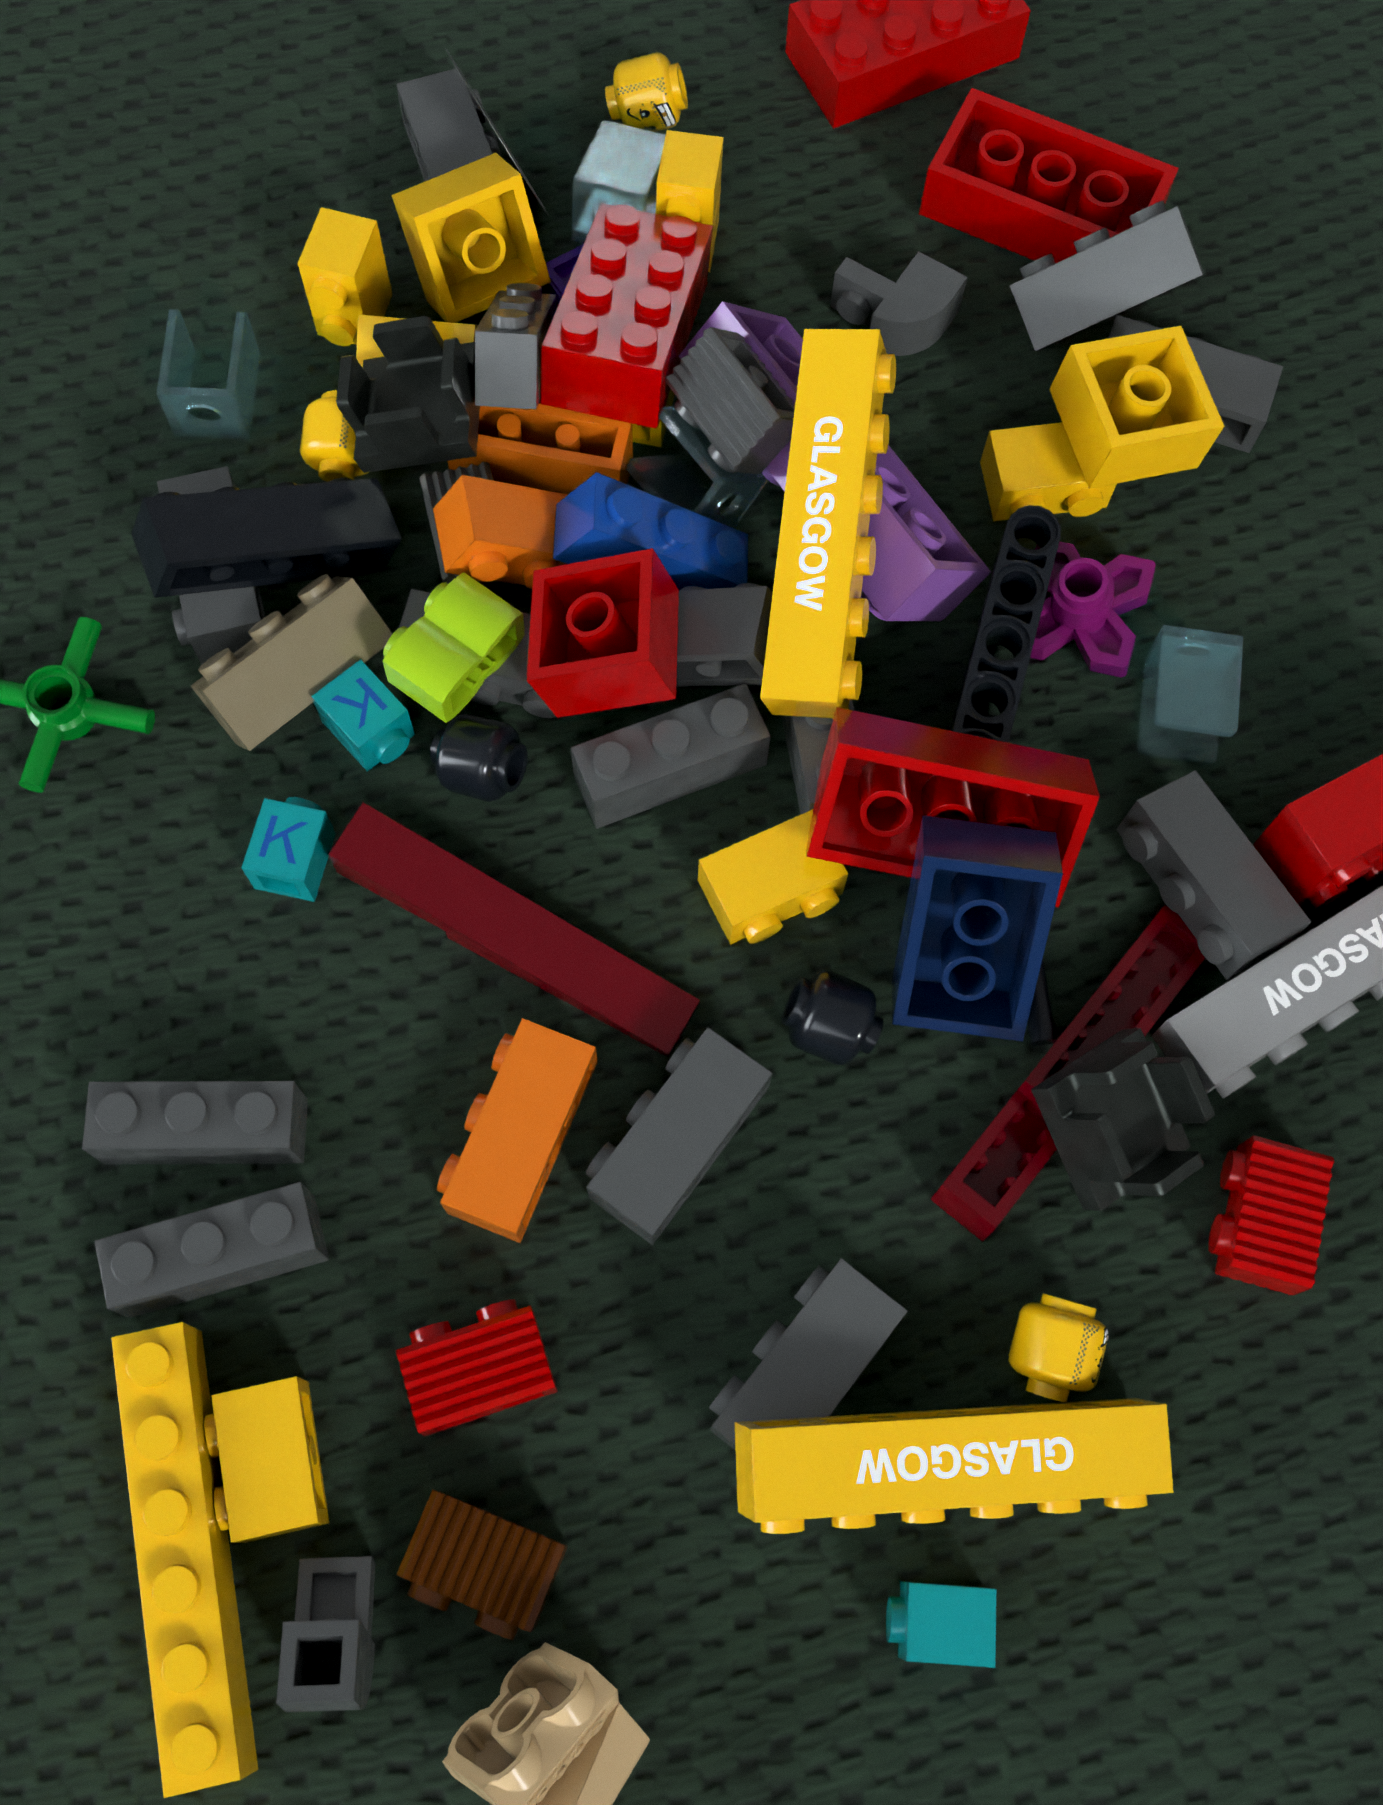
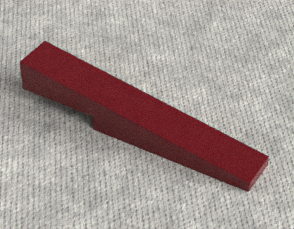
[328,802,700,1058]
[930,905,1205,1242]

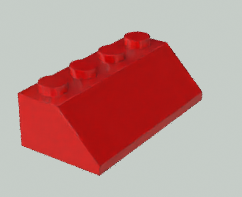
[806,707,1100,908]

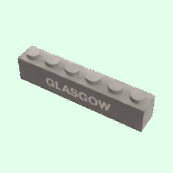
[1152,886,1383,1099]

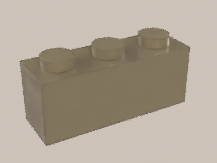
[191,574,392,751]

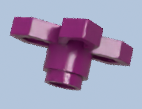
[1030,541,1156,677]

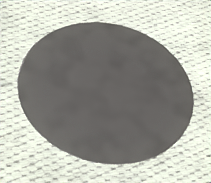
[445,48,548,215]

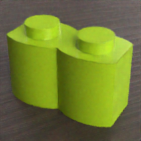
[382,572,525,723]

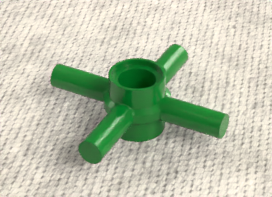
[0,617,155,793]

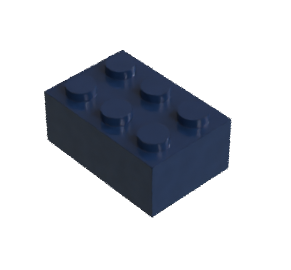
[892,815,1063,1041]

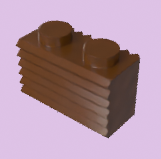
[396,1489,568,1640]

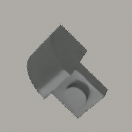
[830,251,968,356]
[276,1556,376,1712]

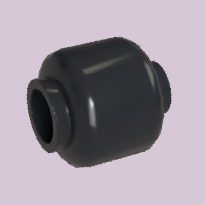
[430,714,528,802]
[782,970,884,1065]

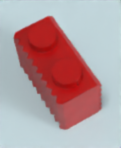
[1208,1135,1334,1295]
[396,1299,558,1436]

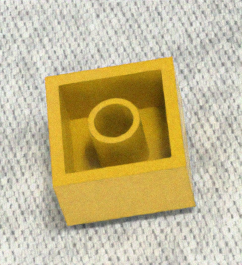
[391,153,551,323]
[1049,326,1225,489]

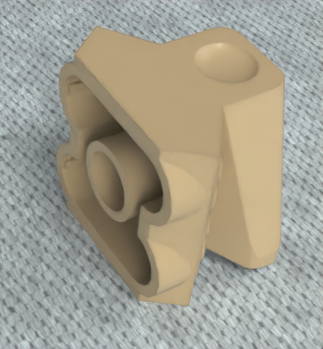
[442,1642,650,1805]

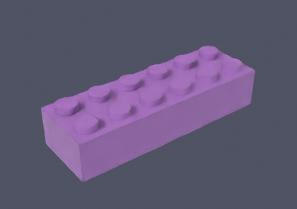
[679,301,991,621]

